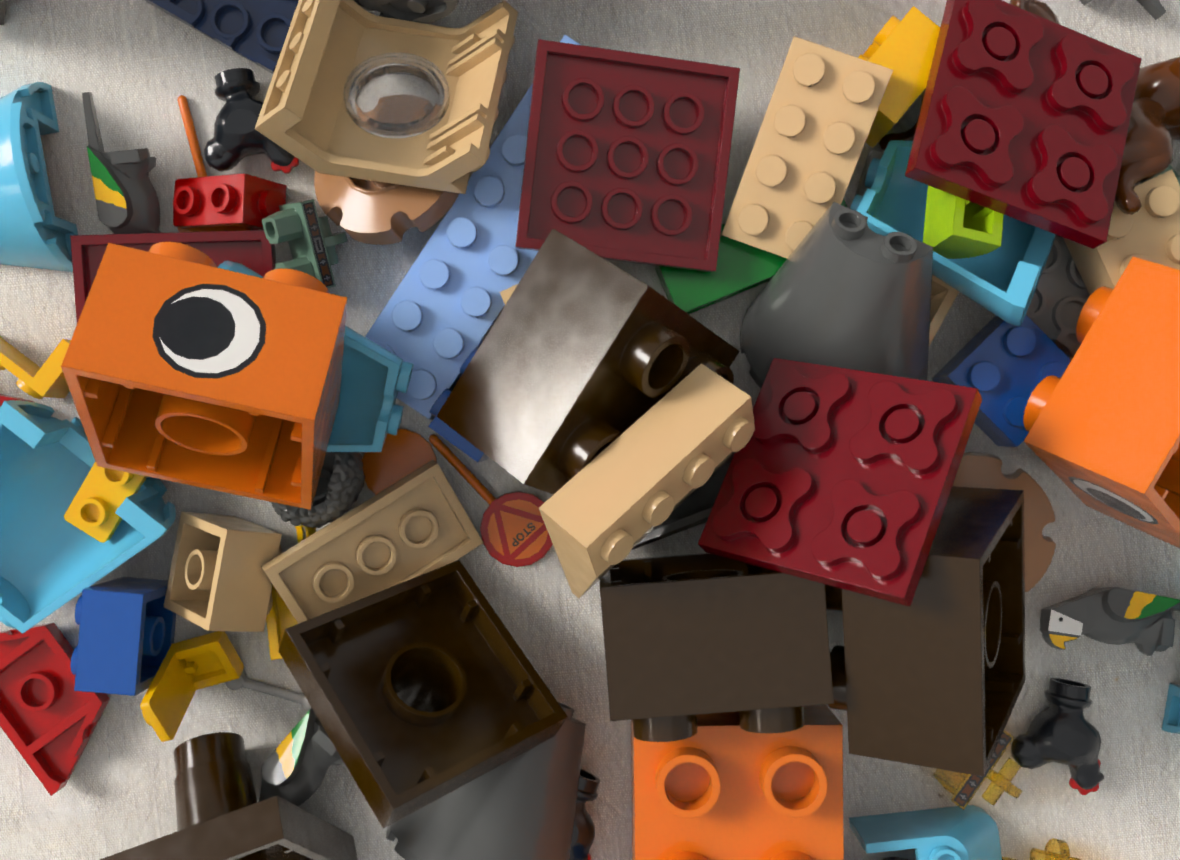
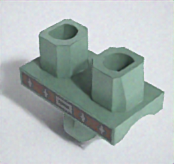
[262,199,348,288]

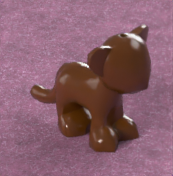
[1115,57,1180,215]

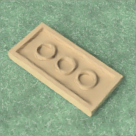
[721,36,893,259]
[262,460,483,624]

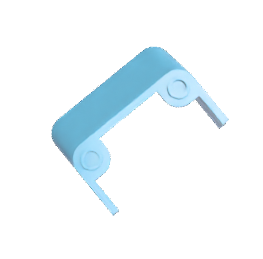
[849,805,1002,860]

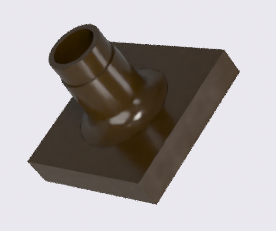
[279,560,568,829]
[100,732,358,860]

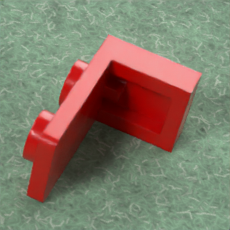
[173,173,287,230]

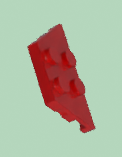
[0,623,110,796]

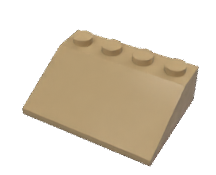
[539,363,755,598]

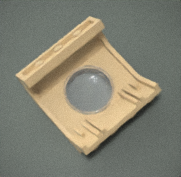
[255,0,518,194]

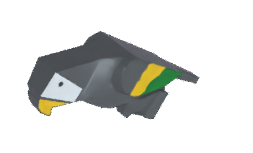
[82,92,162,234]
[1040,587,1180,656]
[258,708,344,806]

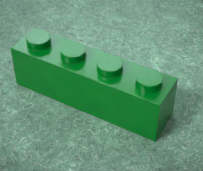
[655,198,848,315]

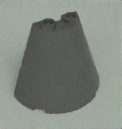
[740,202,933,388]
[386,701,586,860]

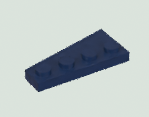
[145,0,299,74]

